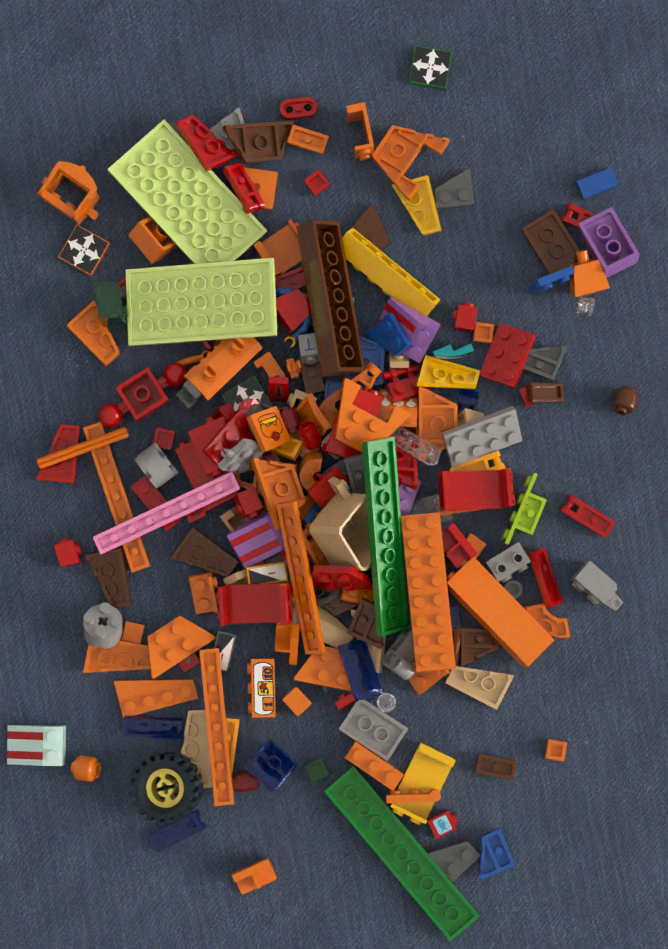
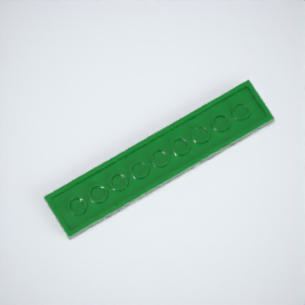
[362,436,409,637]
[324,765,480,942]

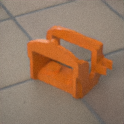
[37,161,100,225]

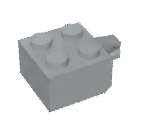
[571,561,623,611]

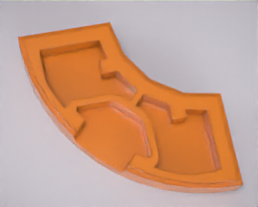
[525,603,571,638]

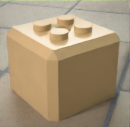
[309,493,371,571]

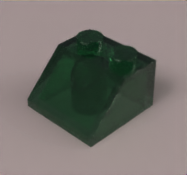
[93,280,129,327]

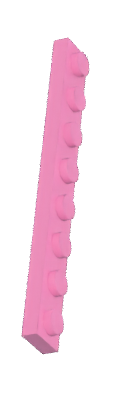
[93,472,241,555]

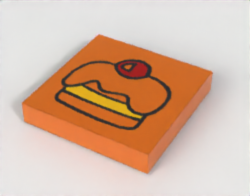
[246,406,292,453]

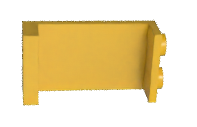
[390,742,456,825]

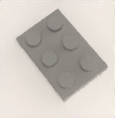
[339,697,408,761]

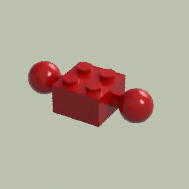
[98,362,187,428]

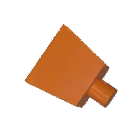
[569,250,610,297]

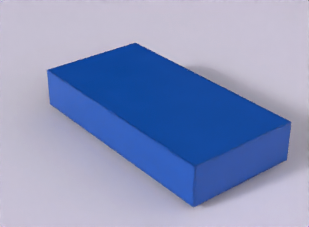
[576,167,619,200]

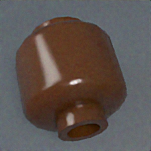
[611,386,639,416]

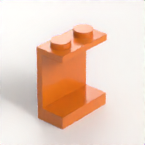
[346,102,374,161]
[253,219,302,277]

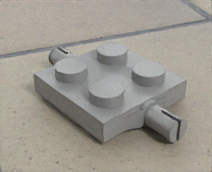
[218,438,263,473]

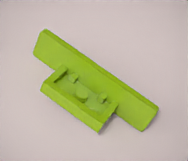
[502,473,547,545]

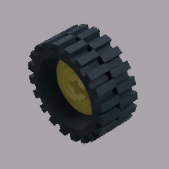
[129,752,203,824]

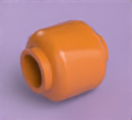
[71,755,101,782]

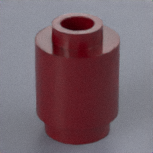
[279,405,301,434]
[232,770,261,793]

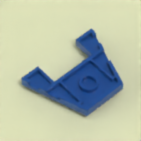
[324,336,385,399]

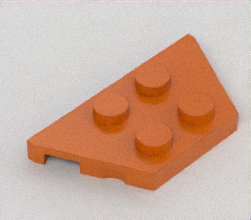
[419,387,457,461]
[251,458,306,531]
[147,616,216,679]
[293,646,368,694]

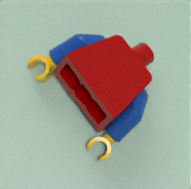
[276,288,312,347]

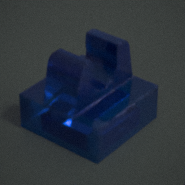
[457,388,478,410]

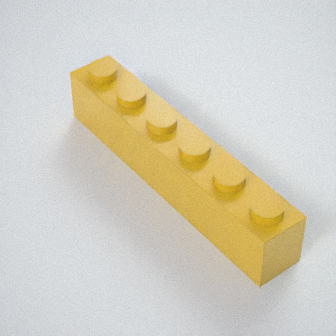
[342,228,440,317]

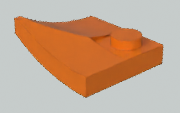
[296,393,332,437]

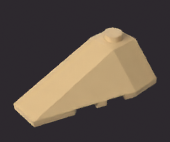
[290,597,353,651]

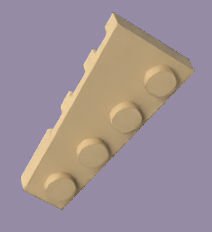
[175,709,213,790]

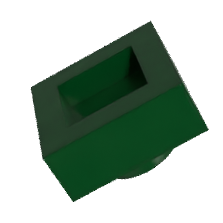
[304,757,330,784]

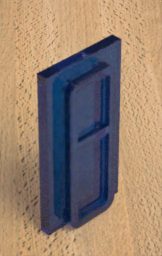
[338,639,383,702]

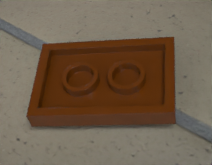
[521,209,580,274]

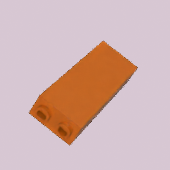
[446,557,554,669]

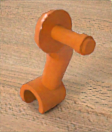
[176,350,211,366]

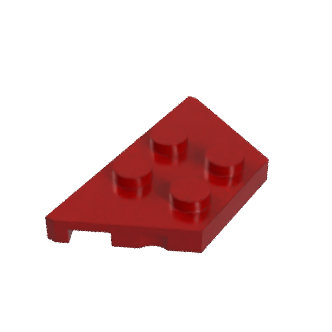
[392,429,418,490]
[311,565,373,591]

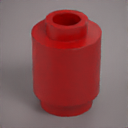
[297,421,322,450]

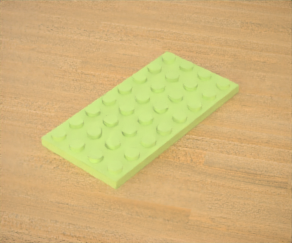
[108,120,267,264]
[126,258,277,346]

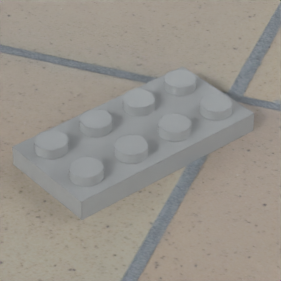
[442,406,522,467]

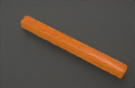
[37,427,129,469]

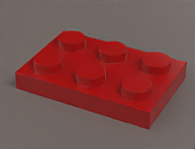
[479,323,536,389]

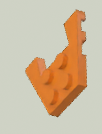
[372,125,450,201]
[334,378,411,453]

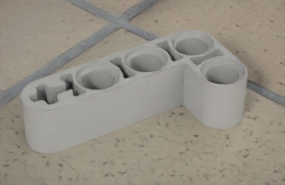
[382,621,415,680]

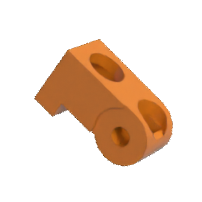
[253,352,285,377]

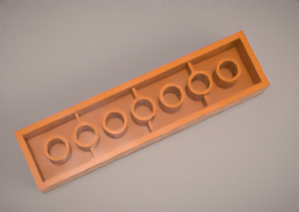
[401,512,456,673]

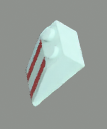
[7,725,66,766]

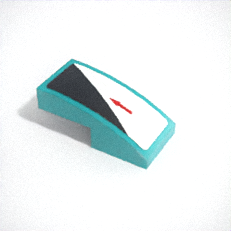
[432,344,474,359]

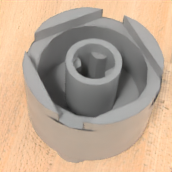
[134,442,178,489]
[83,602,122,649]

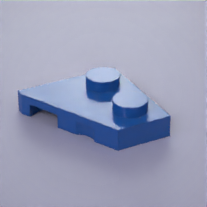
[529,266,575,294]
[366,313,412,356]
[480,828,516,880]

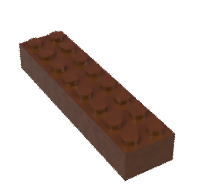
[296,220,365,377]

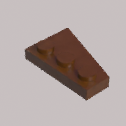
[171,527,239,577]
[84,548,133,608]

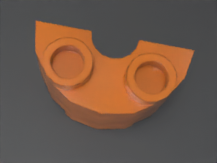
[298,452,322,492]

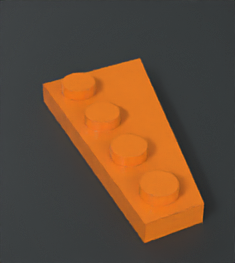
[83,640,151,673]
[114,680,198,718]

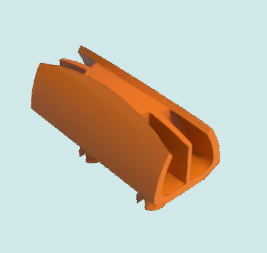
[184,338,263,401]

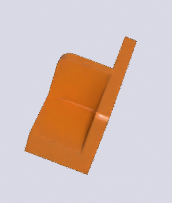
[274,623,300,665]
[232,857,277,894]

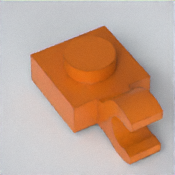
[286,358,302,380]

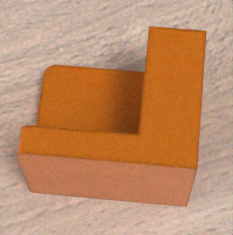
[282,687,312,716]

